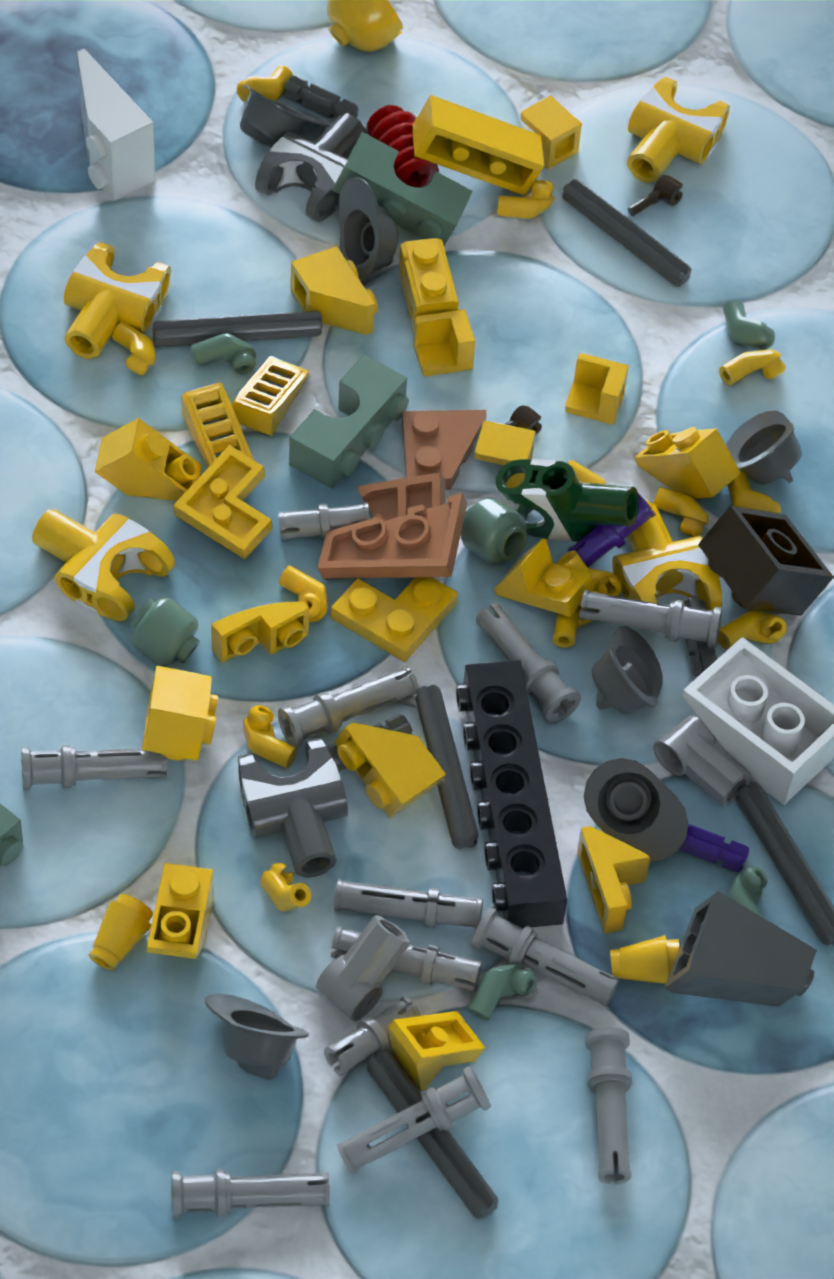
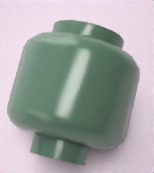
[460,498,527,564]
[129,598,200,666]

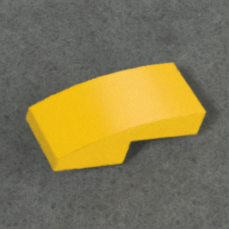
[211,602,310,663]

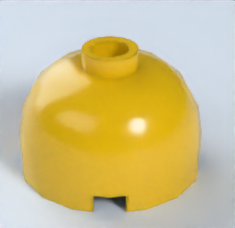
[327,0,404,52]

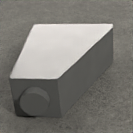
[665,891,817,1006]

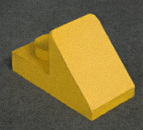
[494,538,594,617]
[577,826,650,934]
[388,1011,486,1092]

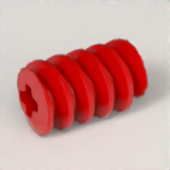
[366,105,439,188]

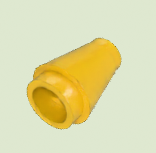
[88,894,153,971]
[610,935,679,984]

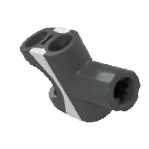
[255,113,367,222]
[238,738,348,878]

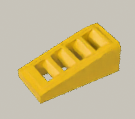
[232,356,309,436]
[181,383,254,468]

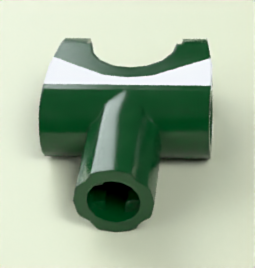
[495,459,639,542]

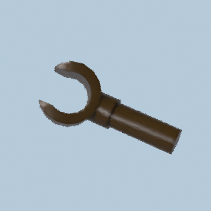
[628,175,683,216]
[505,405,542,436]

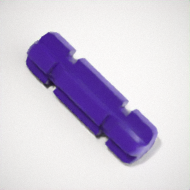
[680,824,749,872]

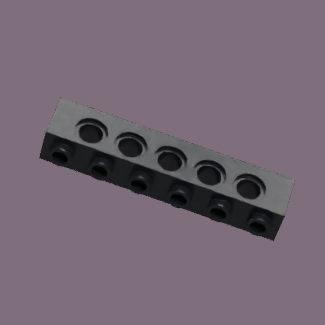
[456,660,567,928]

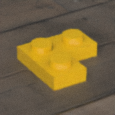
[173,445,273,560]
[331,577,458,662]

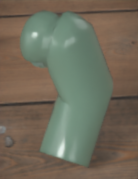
[723,300,775,350]
[191,333,256,374]
[728,866,768,918]
[467,963,536,1020]

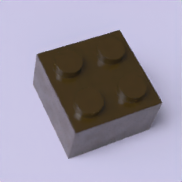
[698,505,834,616]

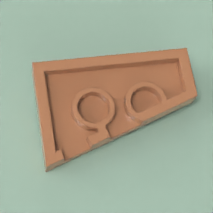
[318,493,467,579]

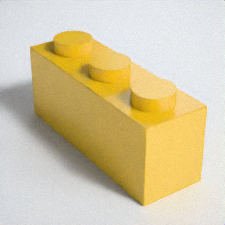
[412,95,544,196]

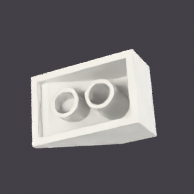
[77,49,155,201]
[682,637,834,805]

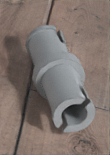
[278,502,370,541]
[324,997,421,1076]

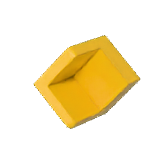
[520,95,582,169]
[413,309,475,376]
[565,353,629,425]
[475,420,536,488]

